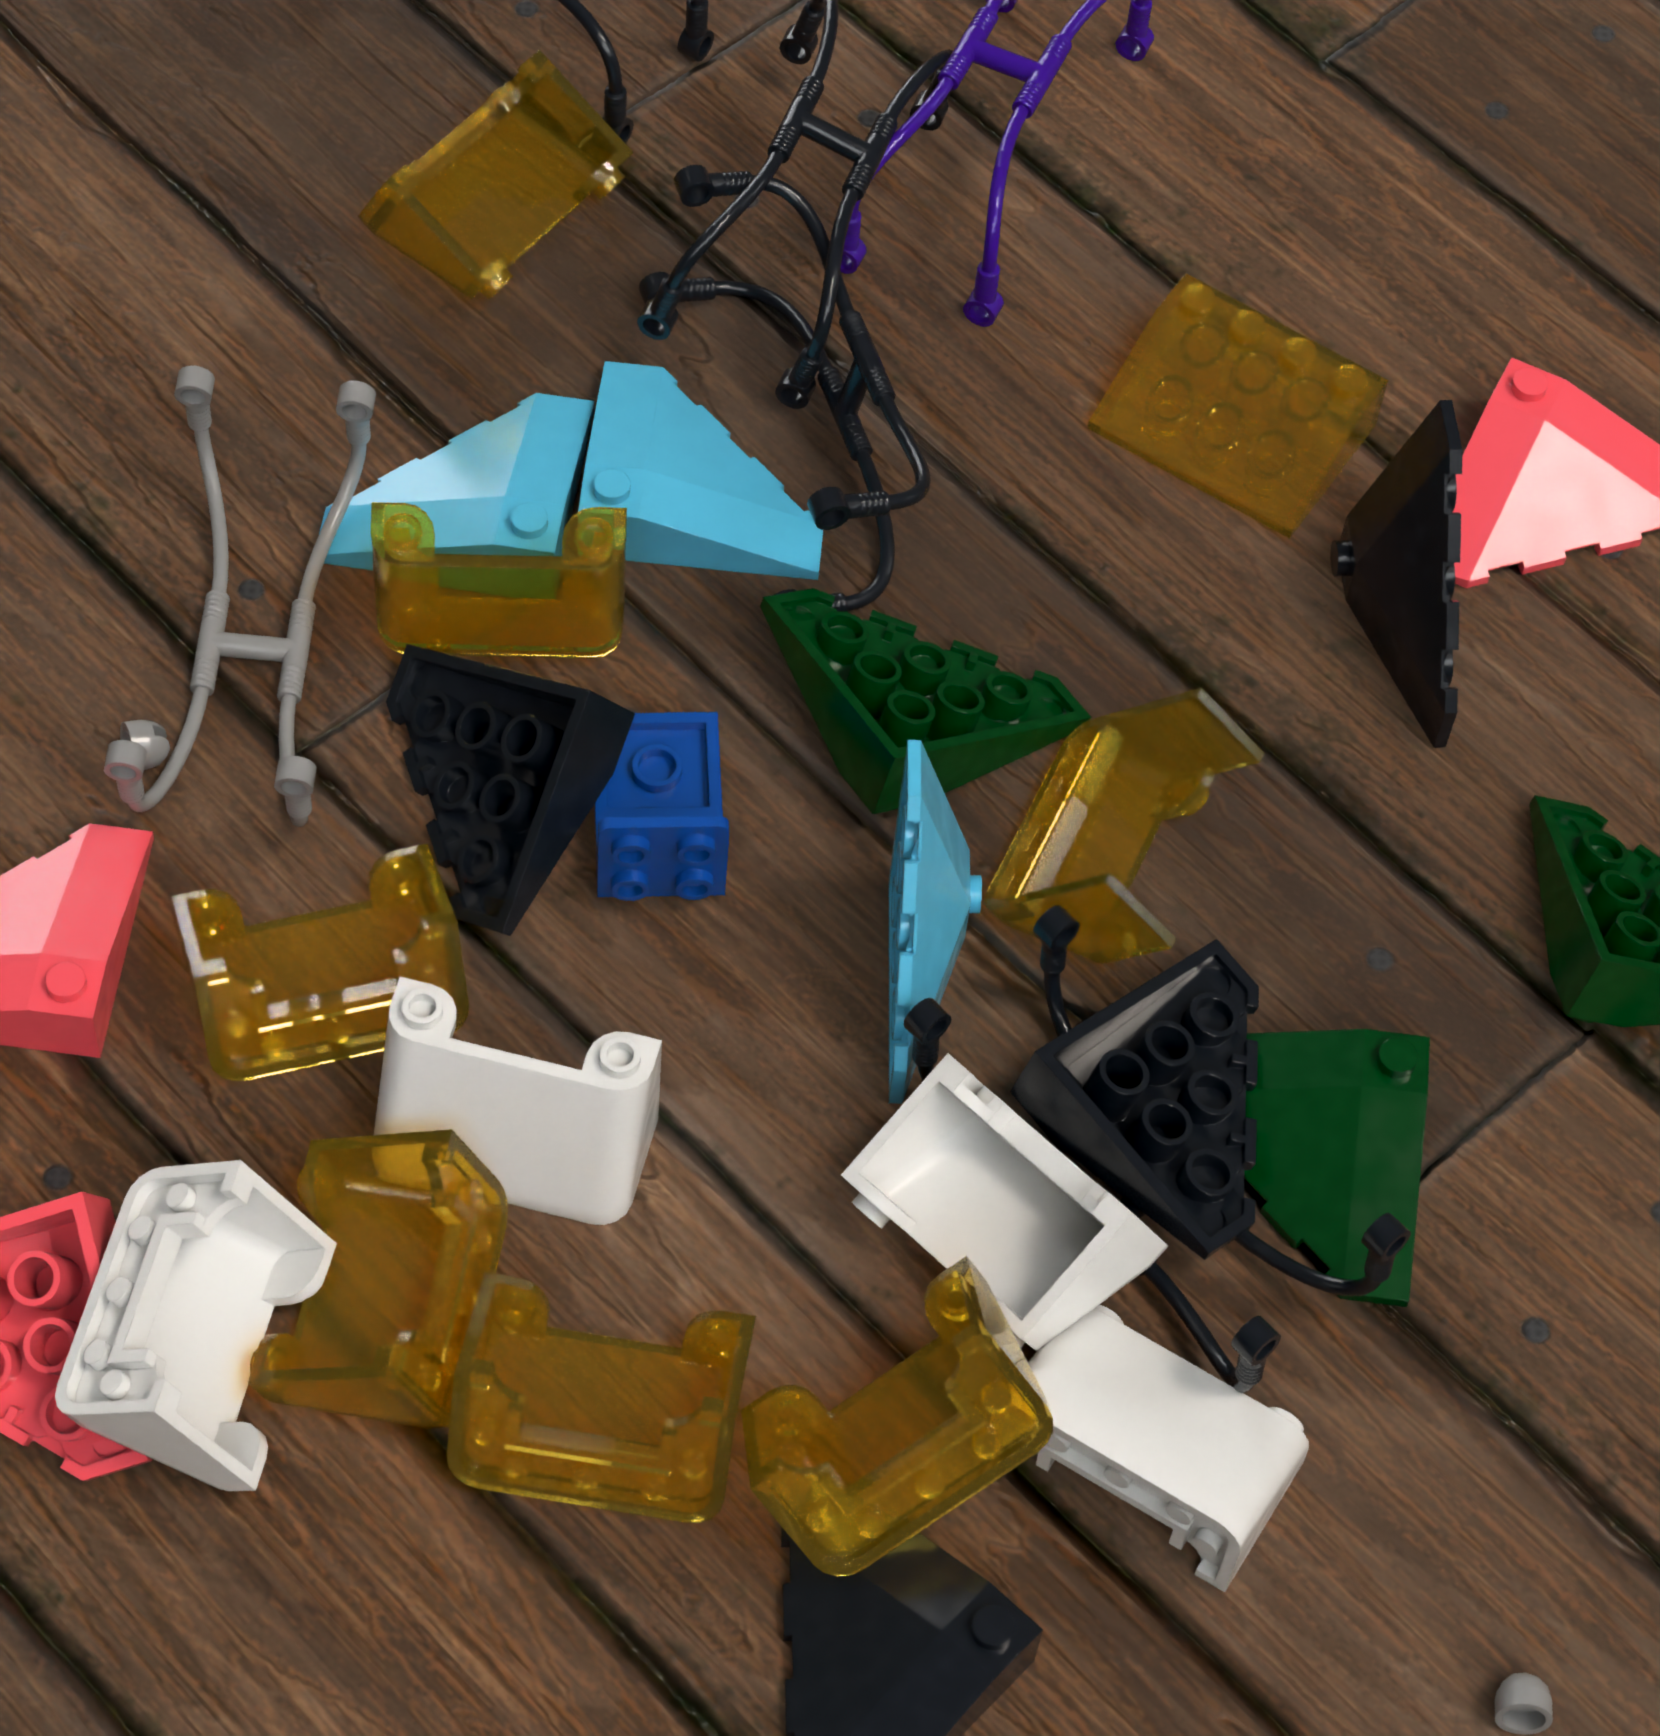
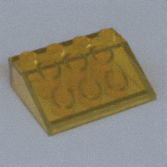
[1088,273,1388,539]

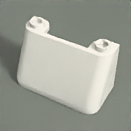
[373,976,662,1225]
[841,1053,1168,1352]
[55,1160,337,1491]
[985,1305,1309,1592]

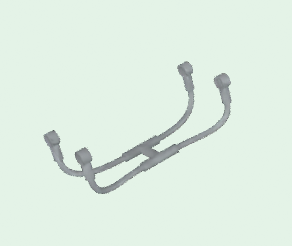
[104,366,376,827]

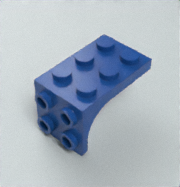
[594,712,729,901]

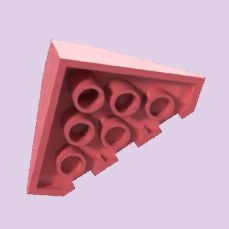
[1452,357,1660,588]
[0,823,154,1058]
[0,1192,152,1481]

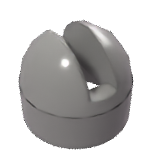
[120,719,170,770]
[1495,1672,1553,1735]

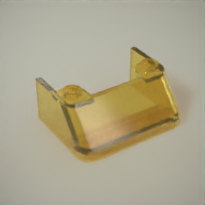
[984,687,1265,963]

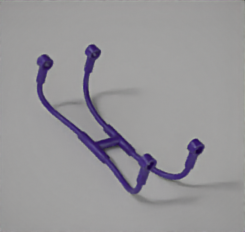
[840,0,1154,327]

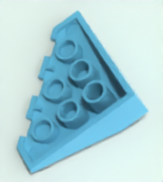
[578,361,823,580]
[319,393,595,597]
[889,740,982,1104]

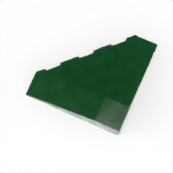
[760,588,1092,814]
[1529,795,1660,1027]
[1244,1029,1430,1307]

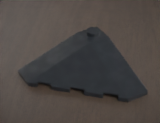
[1330,400,1462,748]
[386,644,635,936]
[1010,939,1259,1260]
[781,1471,1043,1736]

